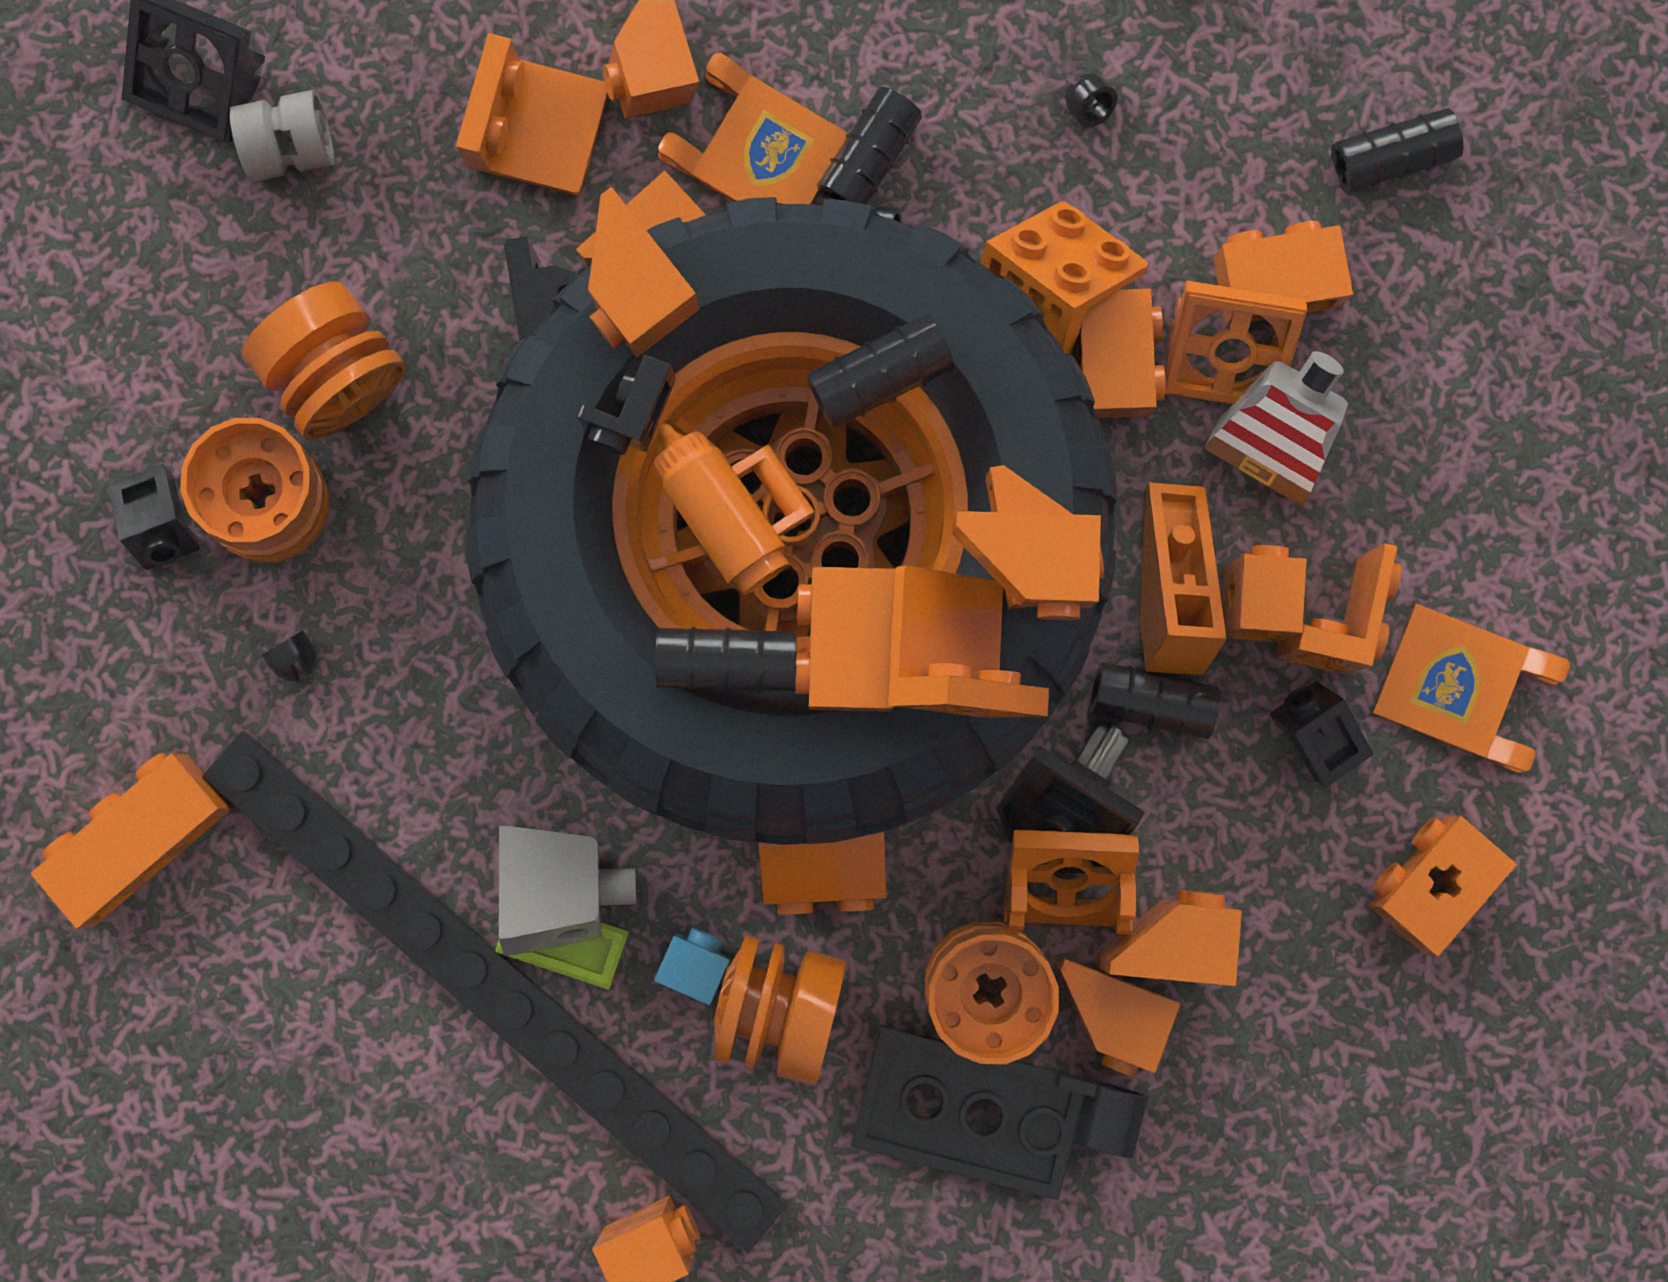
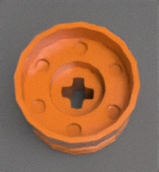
[242,281,408,441]
[180,418,330,562]
[925,920,1059,1064]
[713,935,847,1086]

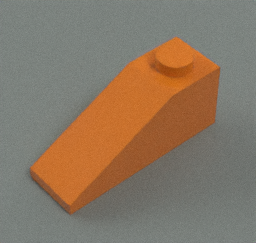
[1139,482,1227,675]

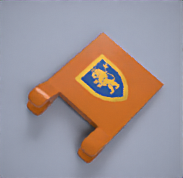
[658,53,849,205]
[1372,603,1570,773]

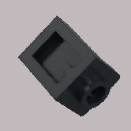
[576,354,676,455]
[108,464,199,570]
[1270,682,1374,788]

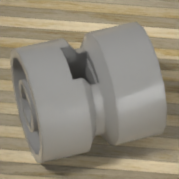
[230,89,335,183]

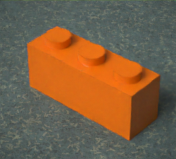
[30,753,233,929]

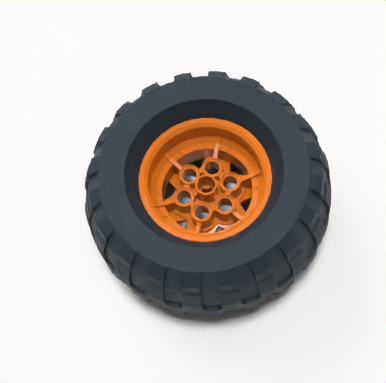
[465,197,1117,845]

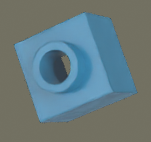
[654,928,732,1006]

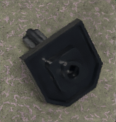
[996,721,1145,873]

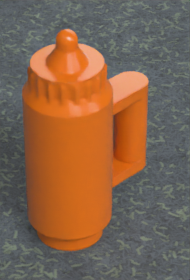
[654,423,815,595]

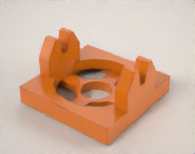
[1164,281,1307,404]
[1004,830,1139,935]

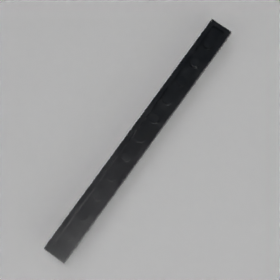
[202,731,788,1253]

